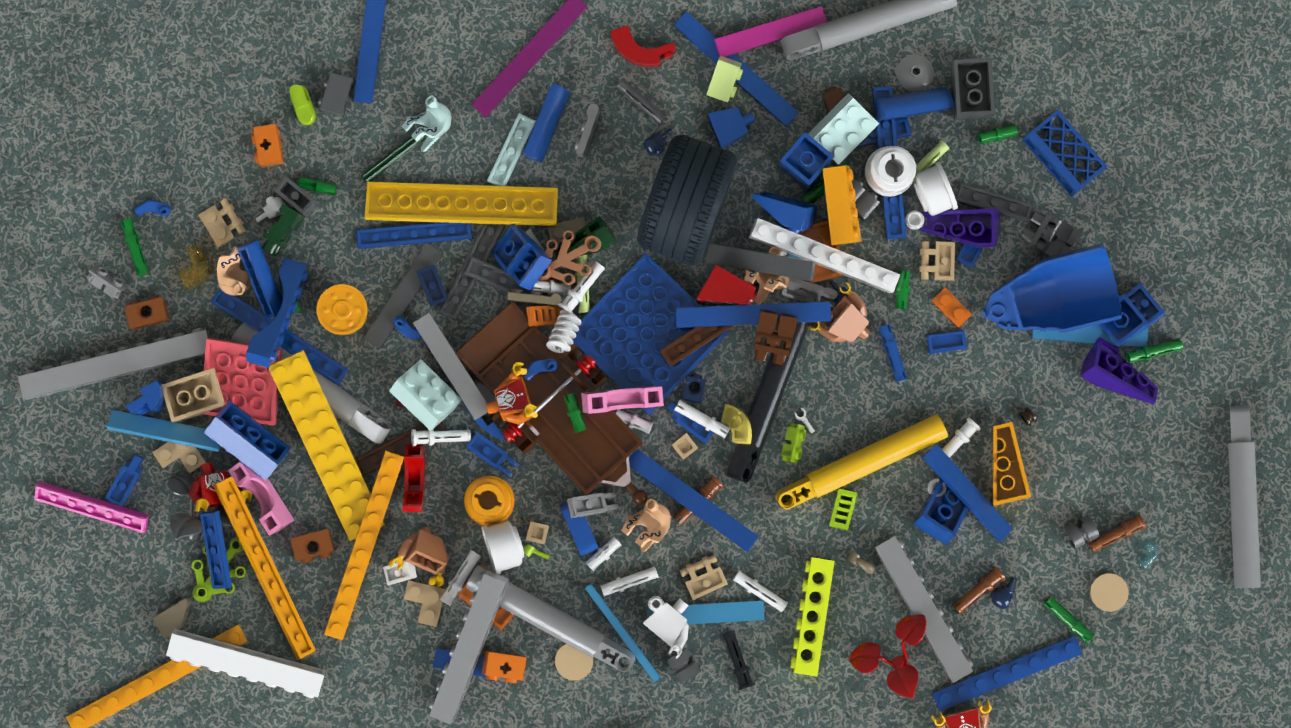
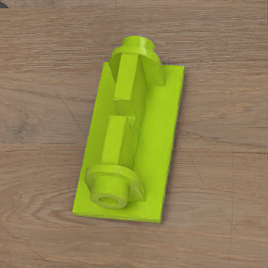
[781,423,806,464]

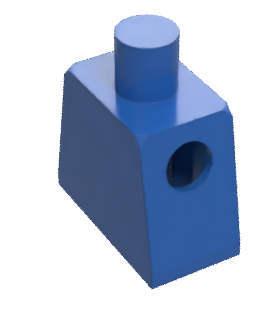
[707,108,755,149]

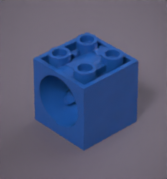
[778,132,834,191]

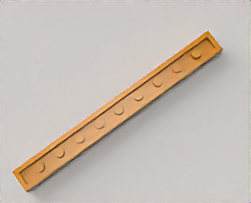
[324,450,404,640]
[213,476,316,660]
[66,624,248,728]

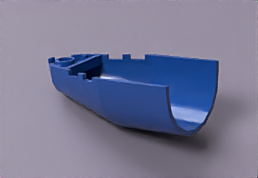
[983,243,1122,333]

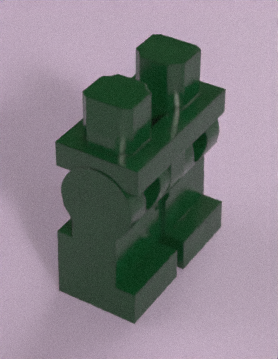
[262,204,305,256]

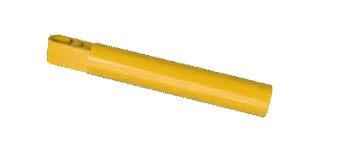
[775,414,948,509]

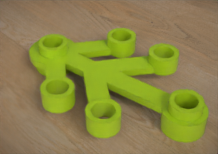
[192,537,247,602]

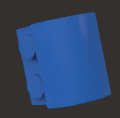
[126,380,166,416]

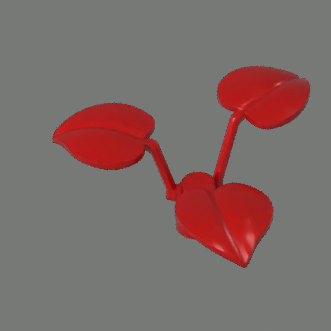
[849,614,927,699]

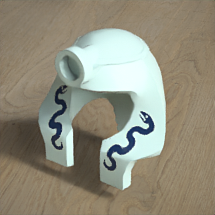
[401,95,452,152]

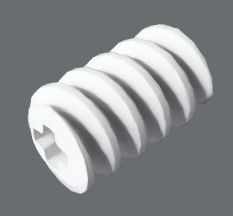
[546,310,582,353]

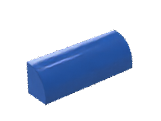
[523,83,570,163]
[874,87,955,121]
[237,239,283,319]

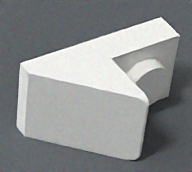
[383,560,417,585]

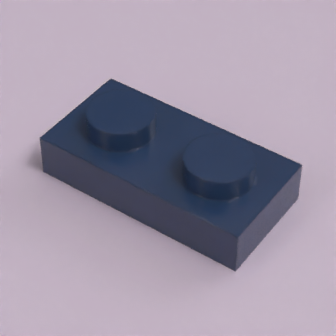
[416,264,448,307]

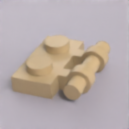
[199,198,246,248]
[919,241,955,281]
[679,554,728,600]

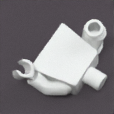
[643,596,689,659]

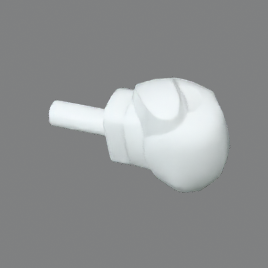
[256,196,285,222]

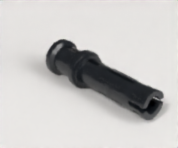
[723,630,755,690]

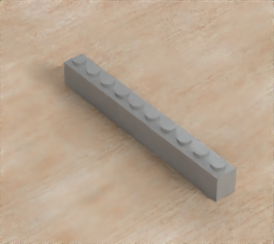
[18,328,210,400]

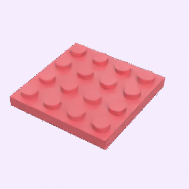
[204,338,283,426]

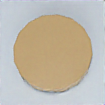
[1089,573,1129,612]
[555,644,593,680]

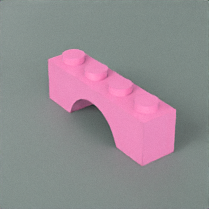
[581,385,664,414]
[228,462,295,536]

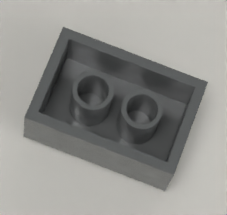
[950,58,995,120]

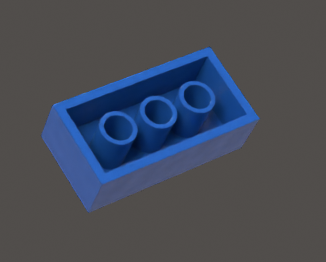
[204,401,291,480]

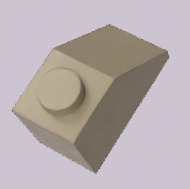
[152,598,191,639]

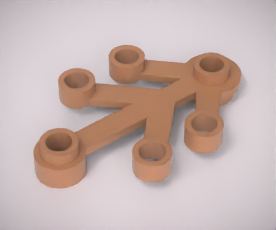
[539,230,601,285]

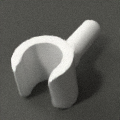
[795,408,815,433]

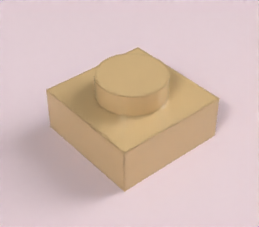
[671,433,698,460]
[526,521,549,545]

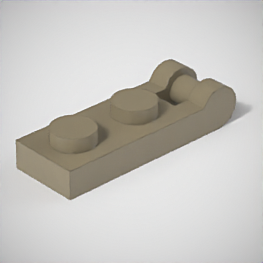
[506,289,561,306]

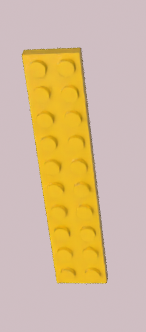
[365,182,558,226]
[268,350,385,541]

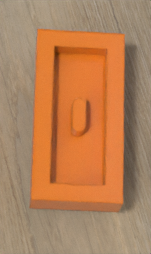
[932,287,972,328]

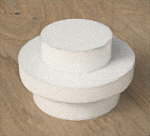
[905,211,924,230]

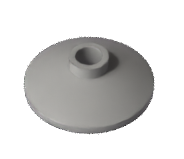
[896,54,934,92]

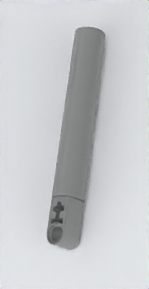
[780,0,957,60]
[230,322,392,443]
[1228,405,1261,588]
[466,565,635,672]

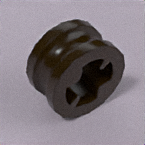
[1019,407,1037,426]

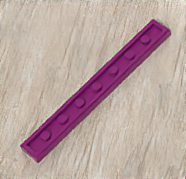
[472,0,588,118]

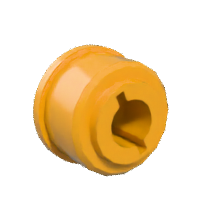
[316,284,368,335]
[464,475,515,526]

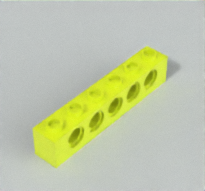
[790,557,835,676]

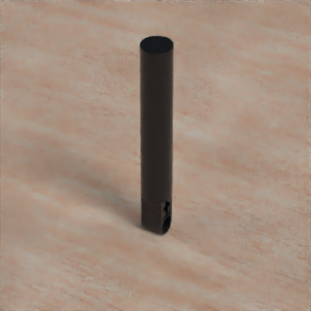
[727,322,810,483]

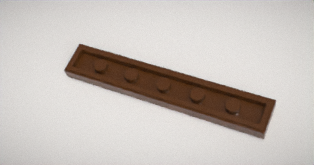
[355,421,447,477]

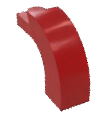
[610,25,676,67]
[402,445,426,512]

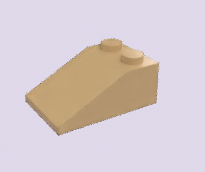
[162,368,225,422]

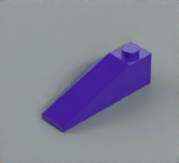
[920,208,1000,248]
[1080,337,1158,404]

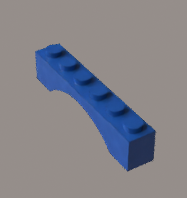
[246,258,309,368]

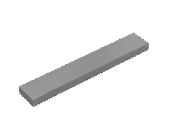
[413,313,488,420]

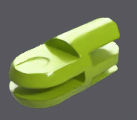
[289,85,316,126]

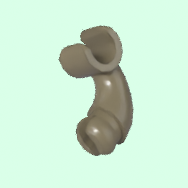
[847,552,876,574]

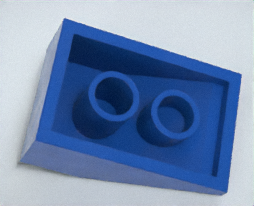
[752,191,817,233]
[913,478,968,545]

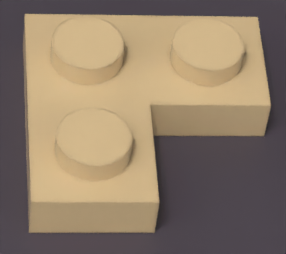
[152,442,206,474]
[404,580,446,627]

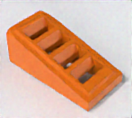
[526,305,563,326]

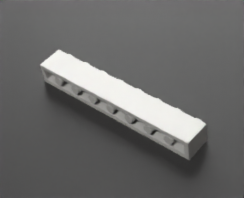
[748,218,900,293]
[166,629,326,698]

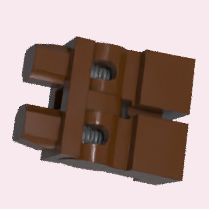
[754,309,798,365]

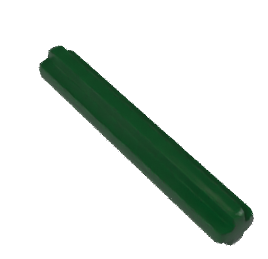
[361,136,425,183]

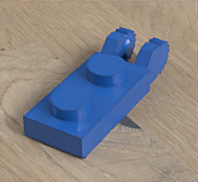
[466,432,520,477]

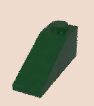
[555,216,616,257]

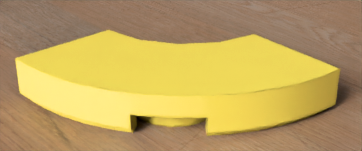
[721,404,752,444]

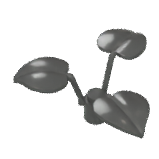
[168,475,232,540]

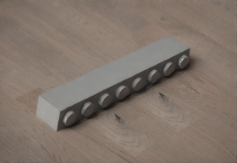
[873,536,973,683]
[429,570,510,725]

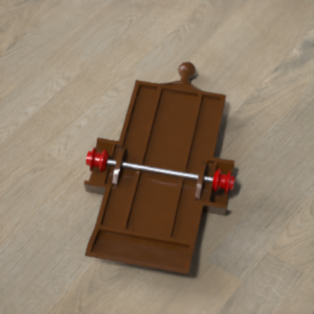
[455,301,648,505]

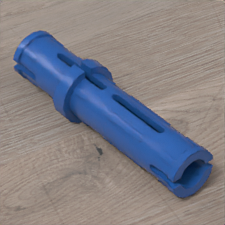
[878,324,908,382]

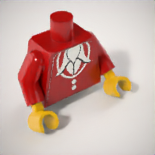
[189,462,252,512]

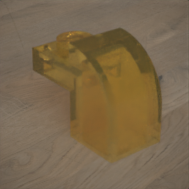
[179,245,211,291]

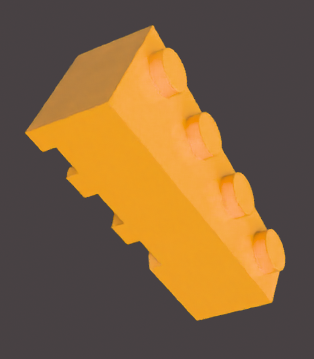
[823,166,862,245]
[993,422,1031,506]

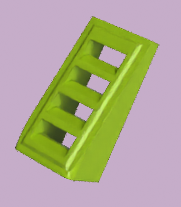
[829,489,857,531]

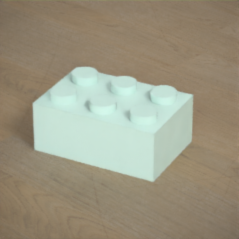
[808,93,879,165]
[389,359,462,431]

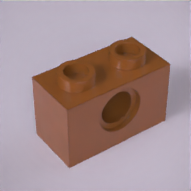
[124,295,170,330]
[290,529,335,564]

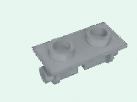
[87,266,128,300]

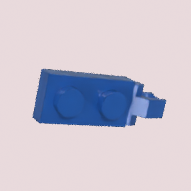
[666,402,714,444]
[105,455,144,507]

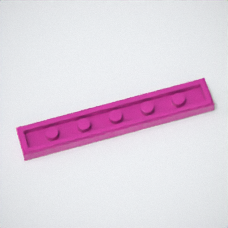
[714,6,827,57]
[34,481,149,533]

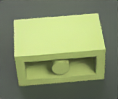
[706,56,743,103]

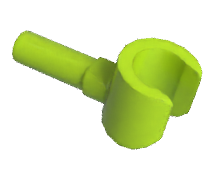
[523,544,550,560]

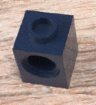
[682,374,706,404]

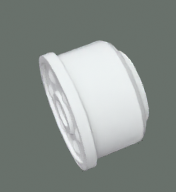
[865,146,916,197]
[913,162,958,216]
[482,521,524,574]

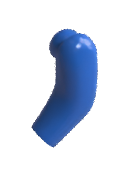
[133,199,171,216]
[393,316,422,339]
[521,359,558,381]

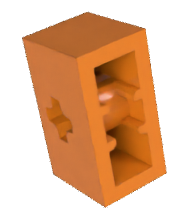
[251,123,284,167]
[481,651,527,683]

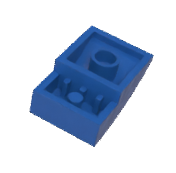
[491,224,552,290]
[1100,283,1166,347]

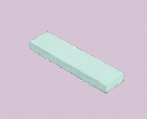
[487,113,536,186]

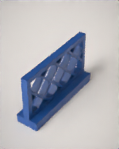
[1022,110,1107,197]

